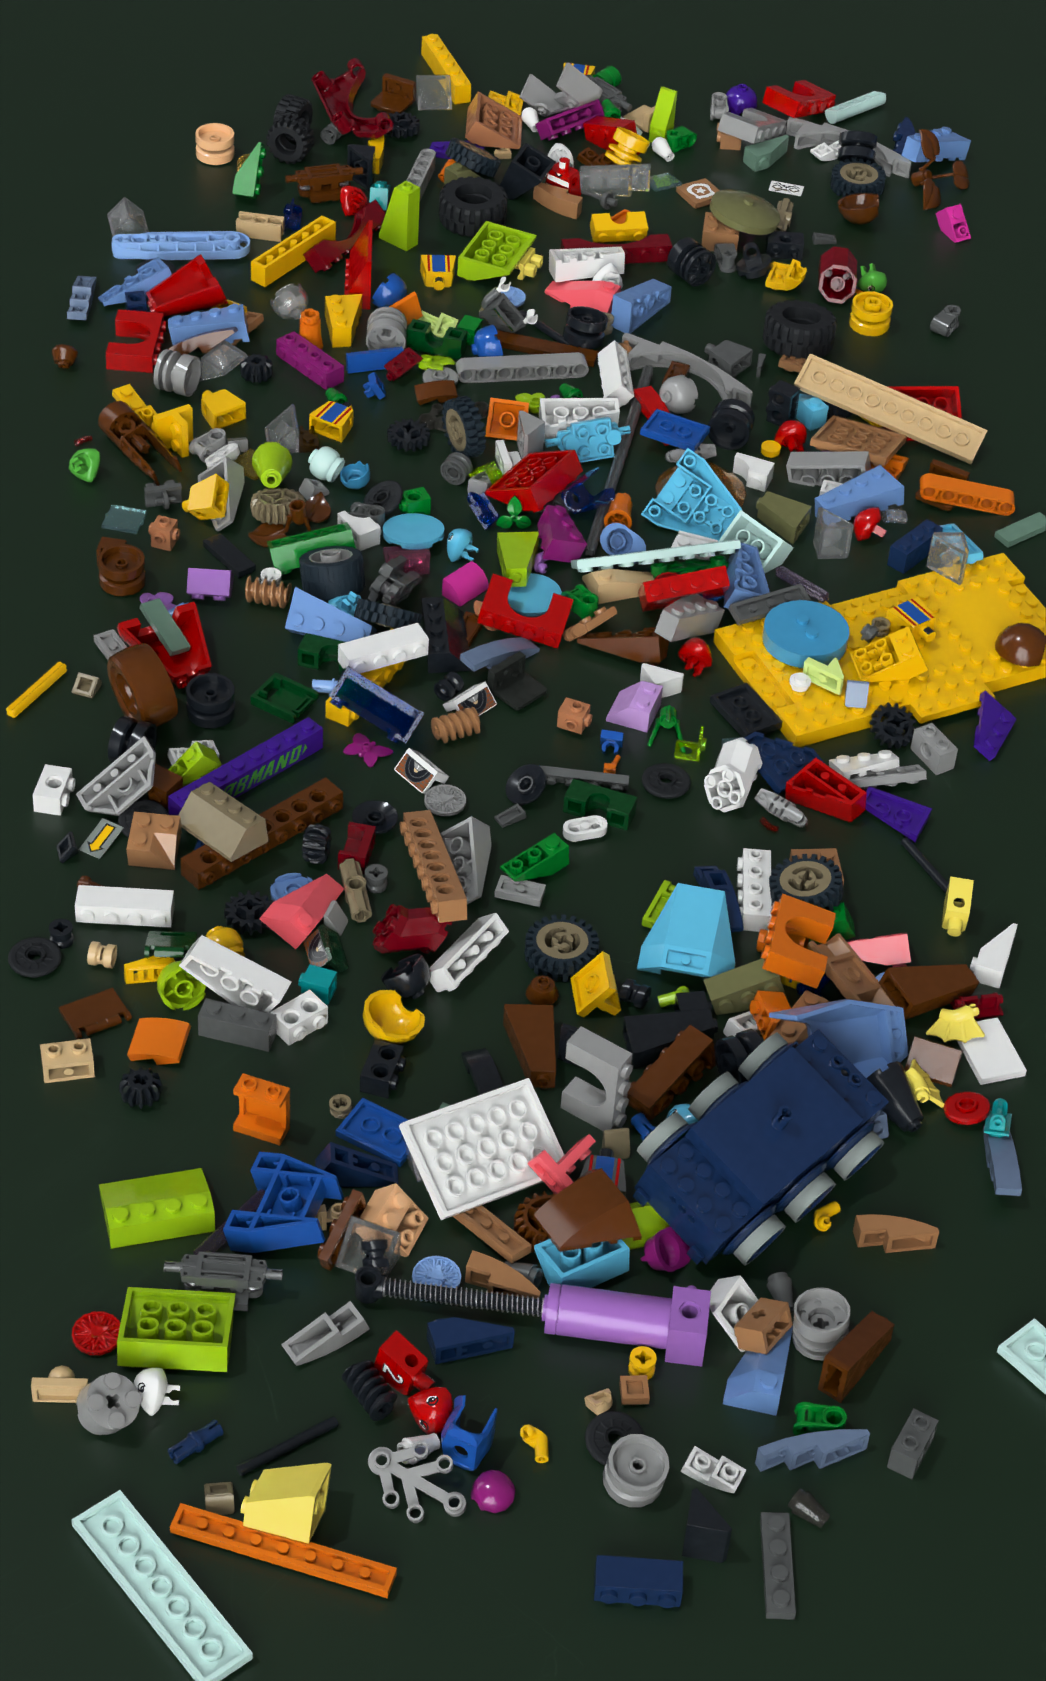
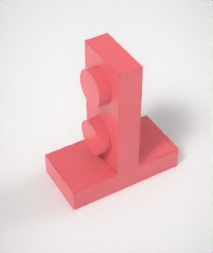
[527,1134,596,1194]

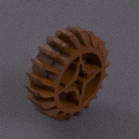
[514,1191,556,1253]

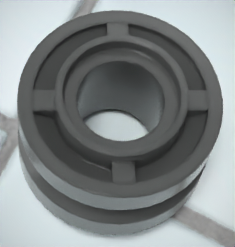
[440,452,472,485]

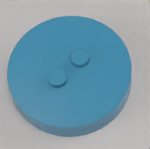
[762,600,849,668]

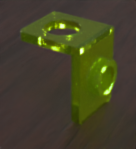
[468,461,503,485]
[674,726,707,761]

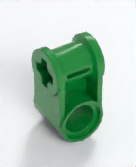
[666,125,697,153]
[561,584,598,619]
[793,1402,847,1436]

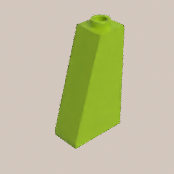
[379,181,420,251]
[497,531,539,587]

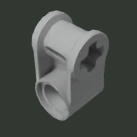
[710,92,729,121]
[189,428,227,463]

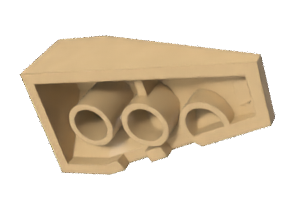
[582,569,655,604]

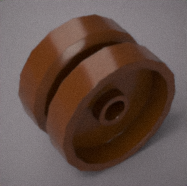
[98,544,146,596]

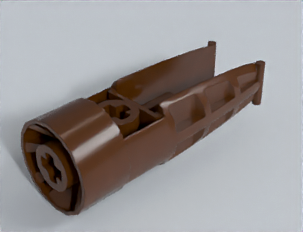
[98,401,182,486]

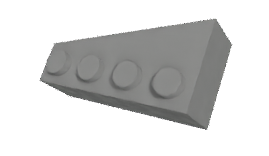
[786,451,871,487]
[654,594,725,642]

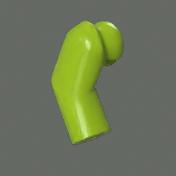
[658,986,690,1008]

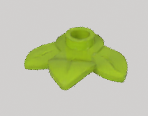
[418,355,455,371]
[515,393,545,413]

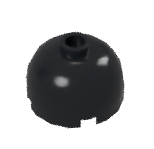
[381,954,431,999]

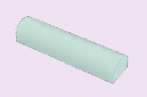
[825,91,886,124]

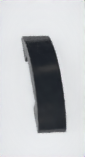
[461,1048,503,1096]

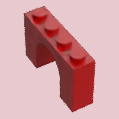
[762,80,836,118]
[106,309,167,373]
[638,565,730,612]
[477,573,574,649]

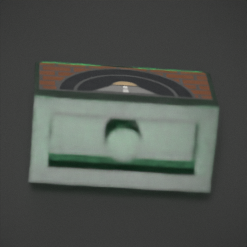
[302,924,349,973]

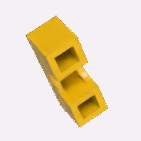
[590,211,648,243]

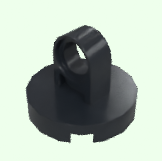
[736,242,773,279]

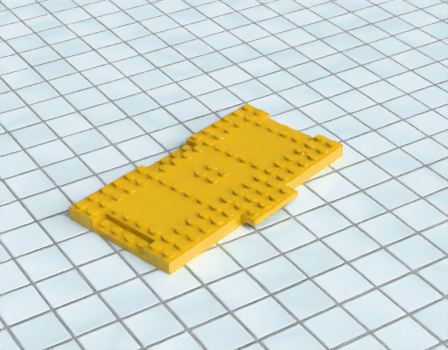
[713,553,1046,748]

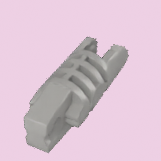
[665,444,717,463]
[754,788,808,828]

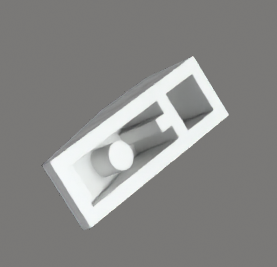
[970,923,1018,988]

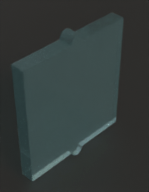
[642,173,682,192]
[102,504,147,534]

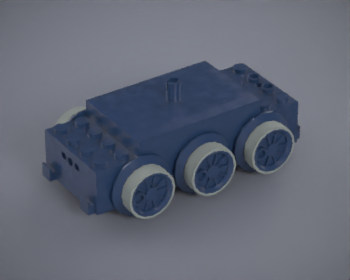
[633,1029,889,1266]

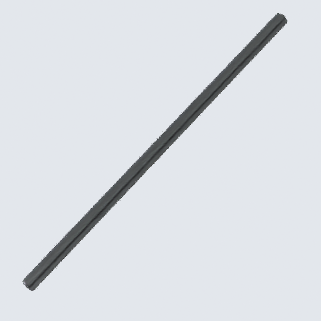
[584,365,653,557]

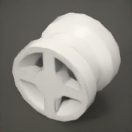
[260,567,282,586]

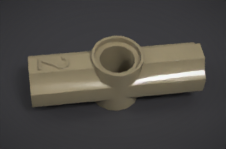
[775,198,794,232]
[339,858,372,923]

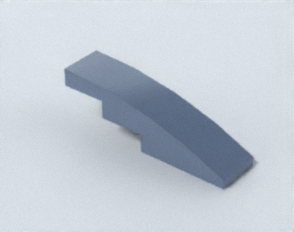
[67,276,96,320]
[460,637,540,672]
[983,1126,1022,1196]
[755,1429,870,1472]

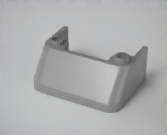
[519,62,603,116]

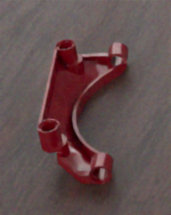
[312,58,393,139]

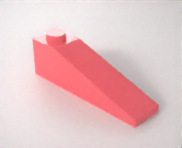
[545,281,621,313]
[259,874,344,949]
[847,933,911,967]

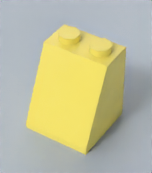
[241,1463,332,1544]

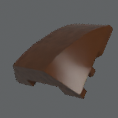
[534,1168,642,1252]

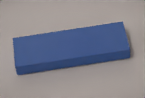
[346,346,404,374]

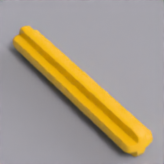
[6,661,67,718]

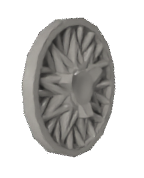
[423,366,458,385]
[424,784,466,816]

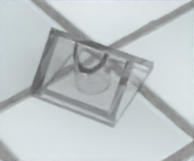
[416,75,452,111]
[107,197,149,237]
[199,340,248,382]
[264,404,299,453]
[813,507,854,559]
[926,532,969,585]
[335,1216,401,1279]

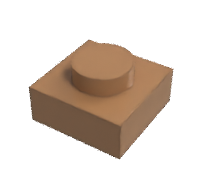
[619,1375,650,1405]

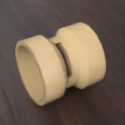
[87,941,117,969]

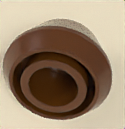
[52,344,78,369]
[526,976,559,1005]

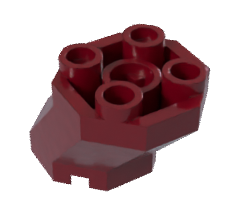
[818,246,857,304]
[372,904,453,954]

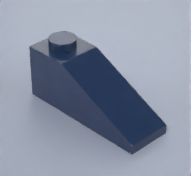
[315,1142,398,1187]
[427,1317,515,1364]

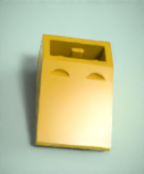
[850,626,928,682]

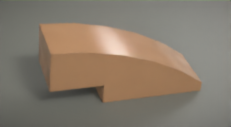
[533,183,583,220]
[853,1214,939,1253]
[465,1250,541,1299]

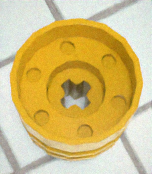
[605,127,650,170]

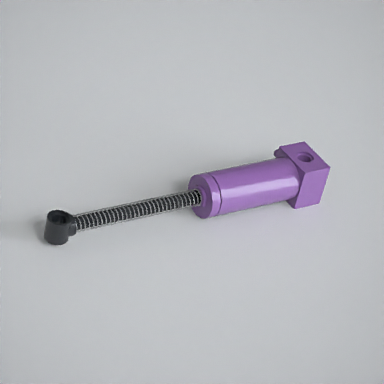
[355,1266,711,1367]

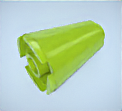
[252,442,292,488]

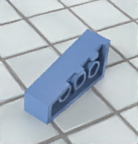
[901,127,971,163]
[168,304,250,345]
[815,465,904,527]
[285,587,377,642]

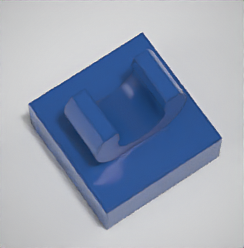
[363,372,386,400]
[600,729,624,755]

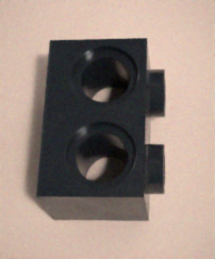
[766,380,800,426]
[360,1040,407,1099]

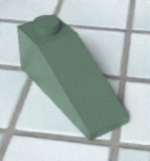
[743,135,789,172]

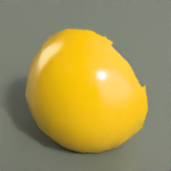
[363,990,425,1045]

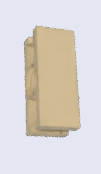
[236,211,284,242]

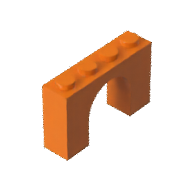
[761,893,836,989]

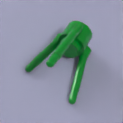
[648,705,686,753]

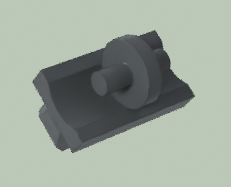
[144,480,182,510]

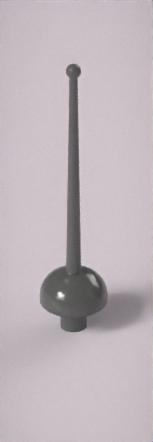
[581,190,618,210]

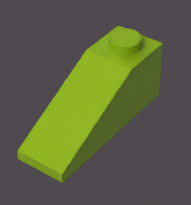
[649,87,678,142]

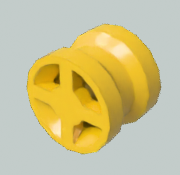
[628,1346,657,1380]

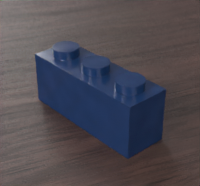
[887,519,943,574]
[594,1555,683,1608]

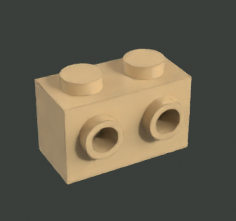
[40,1038,95,1083]

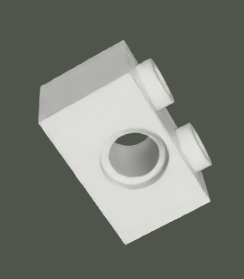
[33,764,76,816]

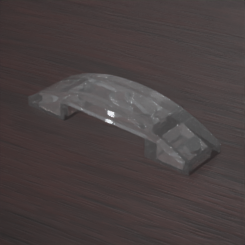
[881,504,908,524]

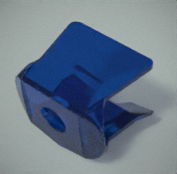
[561,467,615,514]

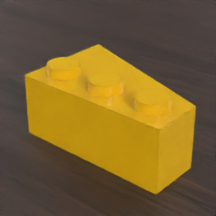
[325,294,362,348]

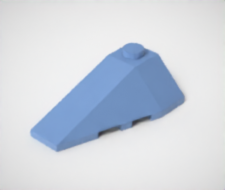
[98,257,172,306]
[723,1326,793,1416]

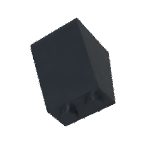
[500,143,556,200]

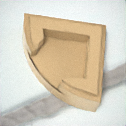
[494,148,512,159]
[584,1388,613,1416]

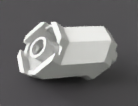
[704,737,762,812]

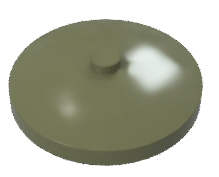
[710,189,780,235]

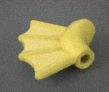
[926,1004,985,1043]
[906,1059,945,1108]

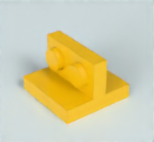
[153,404,193,458]
[570,951,621,1018]

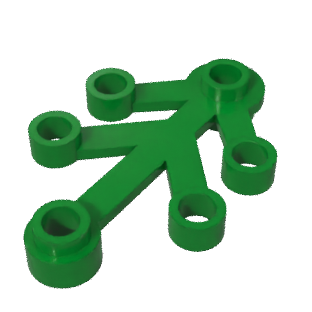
[651,555,728,578]

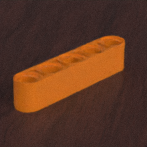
[920,473,1015,516]

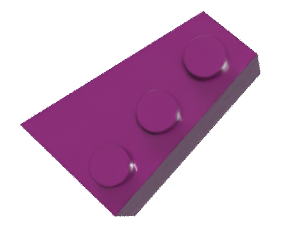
[537,505,587,563]

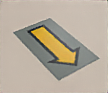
[78,818,124,859]

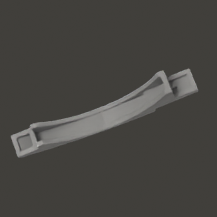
[786,117,912,178]
[622,333,753,408]

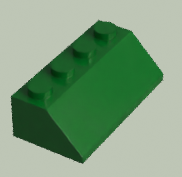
[267,522,356,575]

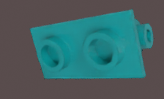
[984,1098,1012,1138]

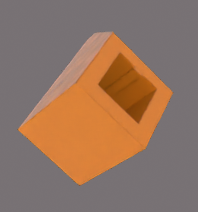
[749,990,791,1041]

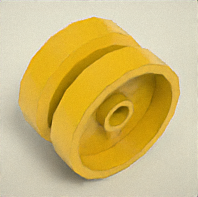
[849,291,893,336]

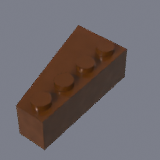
[627,1025,716,1121]

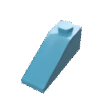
[796,393,829,431]

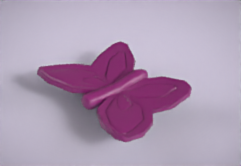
[343,733,393,767]

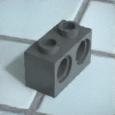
[887,1408,939,1479]

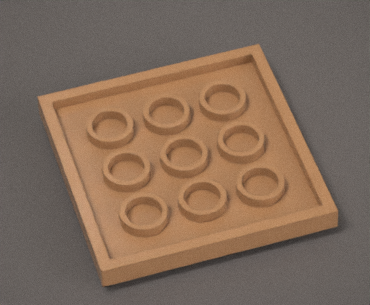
[810,415,907,466]

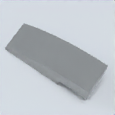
[281,1301,370,1366]

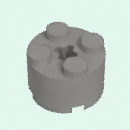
[76,1372,142,1435]

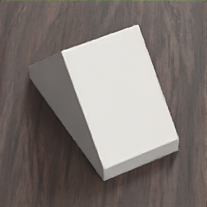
[640,663,684,698]

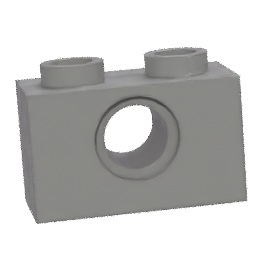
[910,723,958,775]

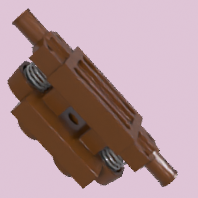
[285,163,363,203]

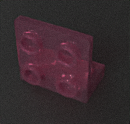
[383,546,430,575]

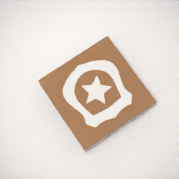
[676,178,720,209]

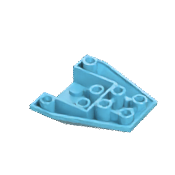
[641,448,742,541]
[637,883,735,978]

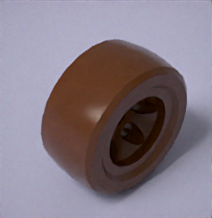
[107,643,178,727]

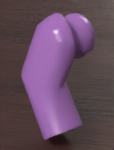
[533,551,548,574]

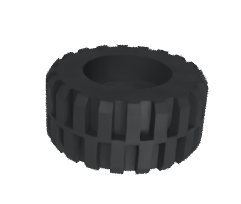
[439,176,508,238]
[763,300,837,359]

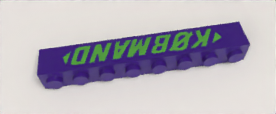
[168,717,323,816]

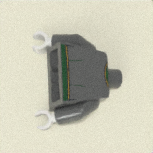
[479,277,538,333]

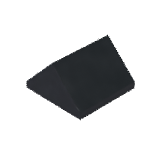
[347,144,375,192]
[682,1488,732,1563]

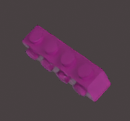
[535,99,604,141]
[276,331,344,390]

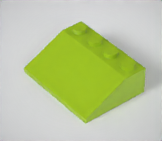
[457,221,537,281]
[99,1168,215,1248]
[117,1287,236,1372]

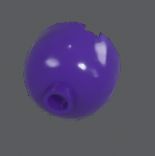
[726,84,757,116]

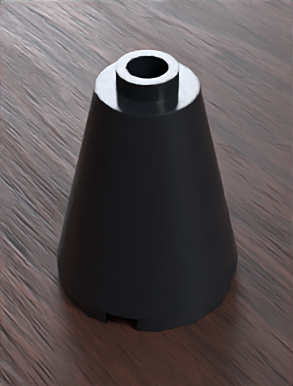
[866,1061,924,1133]

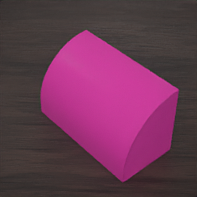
[442,561,489,607]

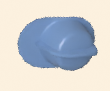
[600,523,646,565]

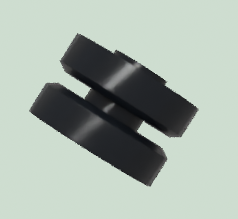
[837,131,877,164]
[563,306,608,349]
[708,399,755,450]
[186,673,235,728]
[108,716,157,763]
[714,1029,764,1083]

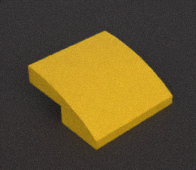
[488,90,523,115]

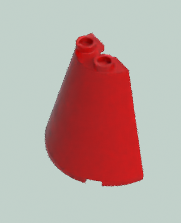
[146,255,228,317]
[117,602,212,689]

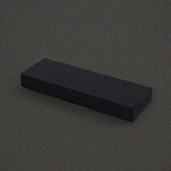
[203,533,256,578]

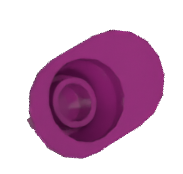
[640,1227,691,1272]

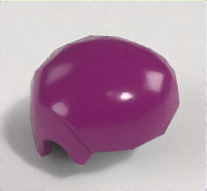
[471,1470,516,1513]

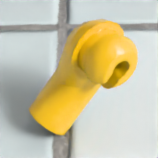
[814,1201,841,1232]
[520,1424,549,1463]

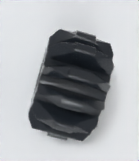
[240,353,273,384]
[302,824,332,864]
[119,1066,163,1109]

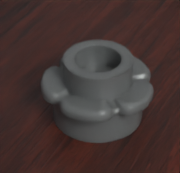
[860,623,879,643]

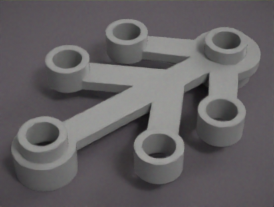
[368,1441,466,1523]

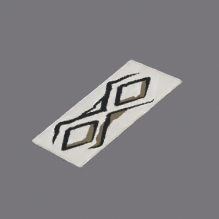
[768,181,804,196]

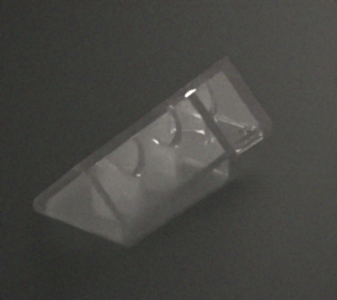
[579,164,651,197]

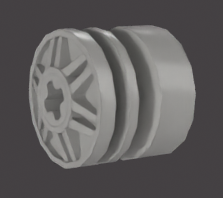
[366,307,407,350]
[153,349,201,397]
[792,1288,850,1361]

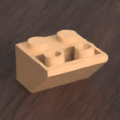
[354,1183,429,1257]

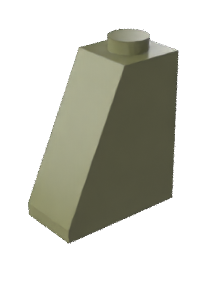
[756,491,812,544]

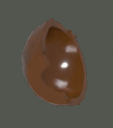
[837,193,879,225]
[995,623,1046,667]

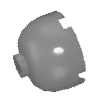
[659,375,698,414]

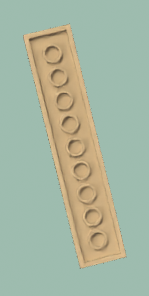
[794,354,988,464]

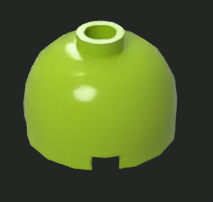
[157,961,206,1010]

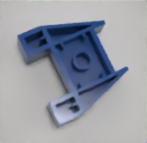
[223,1152,344,1253]

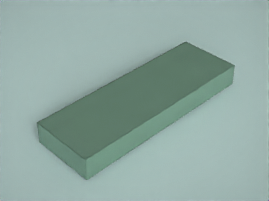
[994,512,1046,548]
[139,598,191,656]

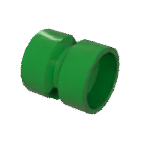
[592,66,621,87]

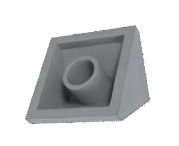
[517,411,545,460]

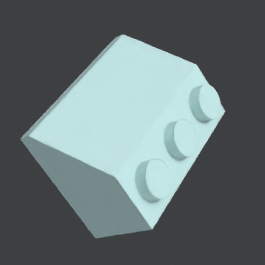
[718,510,794,573]

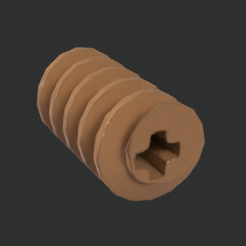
[245,575,292,609]
[431,707,480,743]

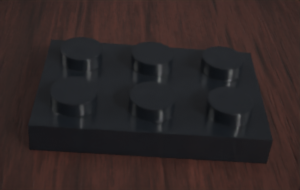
[710,683,782,738]

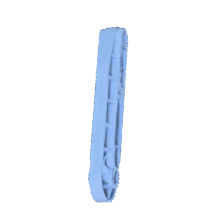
[111,231,250,260]

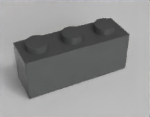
[198,998,277,1052]

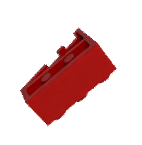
[583,116,640,155]
[785,758,867,822]

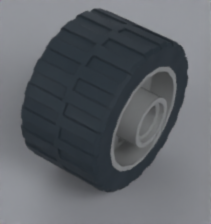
[299,546,366,600]

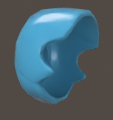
[340,461,370,490]

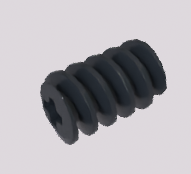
[342,1360,397,1421]

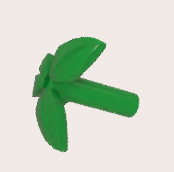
[496,496,531,529]

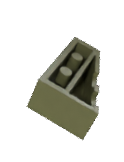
[703,958,786,1015]

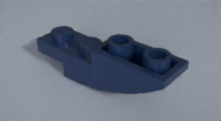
[893,117,915,155]
[693,866,744,933]

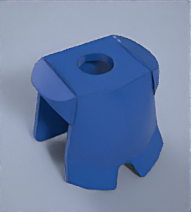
[441,1395,498,1471]

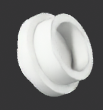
[789,673,811,692]

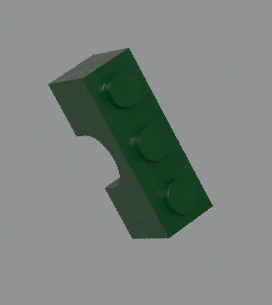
[406,319,467,360]
[298,633,348,677]
[563,779,637,831]

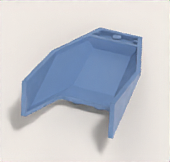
[769,999,909,1078]

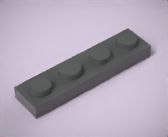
[728,583,811,625]
[540,765,629,792]
[760,1512,796,1620]

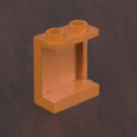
[233,1073,290,1146]

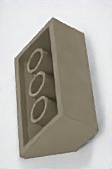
[178,782,269,862]

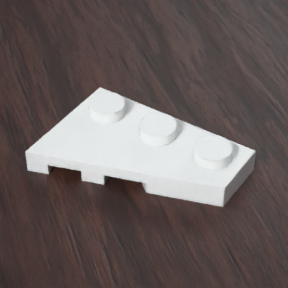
[829,750,899,780]

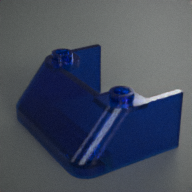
[328,666,424,744]

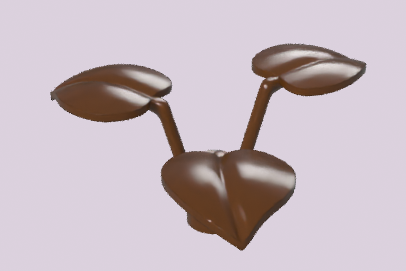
[911,129,970,210]
[248,492,331,548]

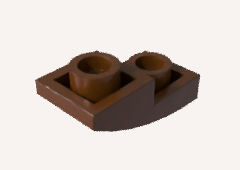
[576,147,616,173]
[414,380,458,405]

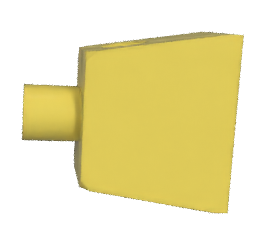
[942,876,974,937]

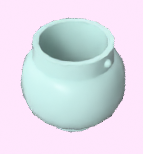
[308,446,345,482]

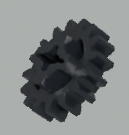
[386,112,420,138]
[387,418,430,452]
[869,703,916,749]
[224,891,274,935]

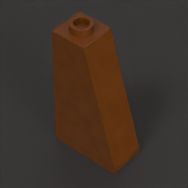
[879,964,980,1020]
[503,1004,556,1088]
[818,1311,895,1403]

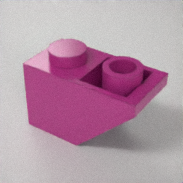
[936,204,971,243]

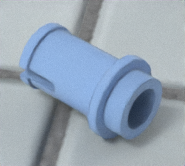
[312,678,340,694]

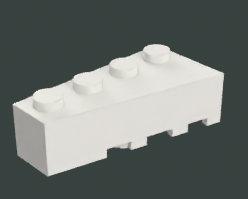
[549,247,625,282]
[539,398,620,442]
[179,935,291,1013]

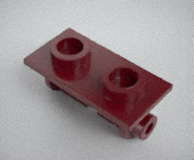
[384,347,423,381]
[950,992,1004,1019]

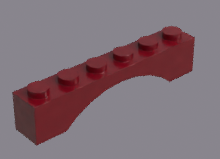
[303,199,385,273]
[561,234,672,264]

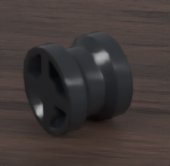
[49,919,74,949]

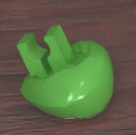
[857,263,887,293]
[68,448,101,482]

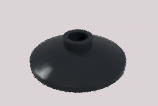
[506,764,546,805]
[352,800,398,834]

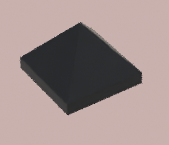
[56,831,79,863]

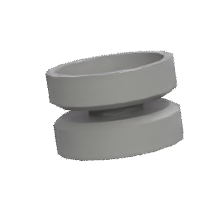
[603,1434,669,1507]

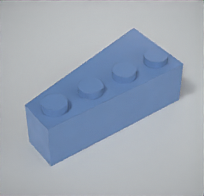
[610,279,672,334]
[724,542,770,608]

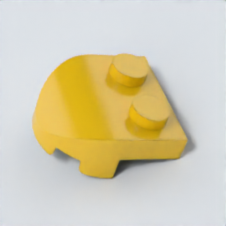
[765,259,807,291]

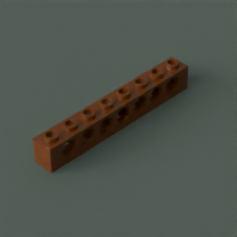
[181,777,343,890]

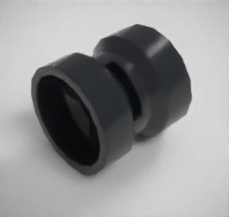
[434,672,464,701]
[619,978,651,1009]
[361,1239,389,1268]

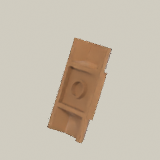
[808,933,895,1006]

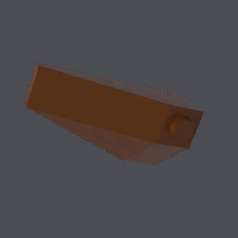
[577,627,669,665]

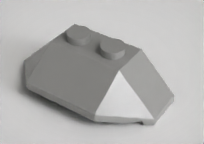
[76,736,156,816]

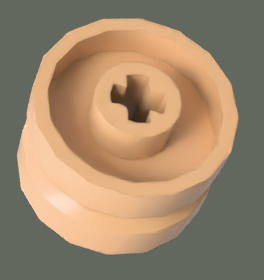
[195,123,235,165]

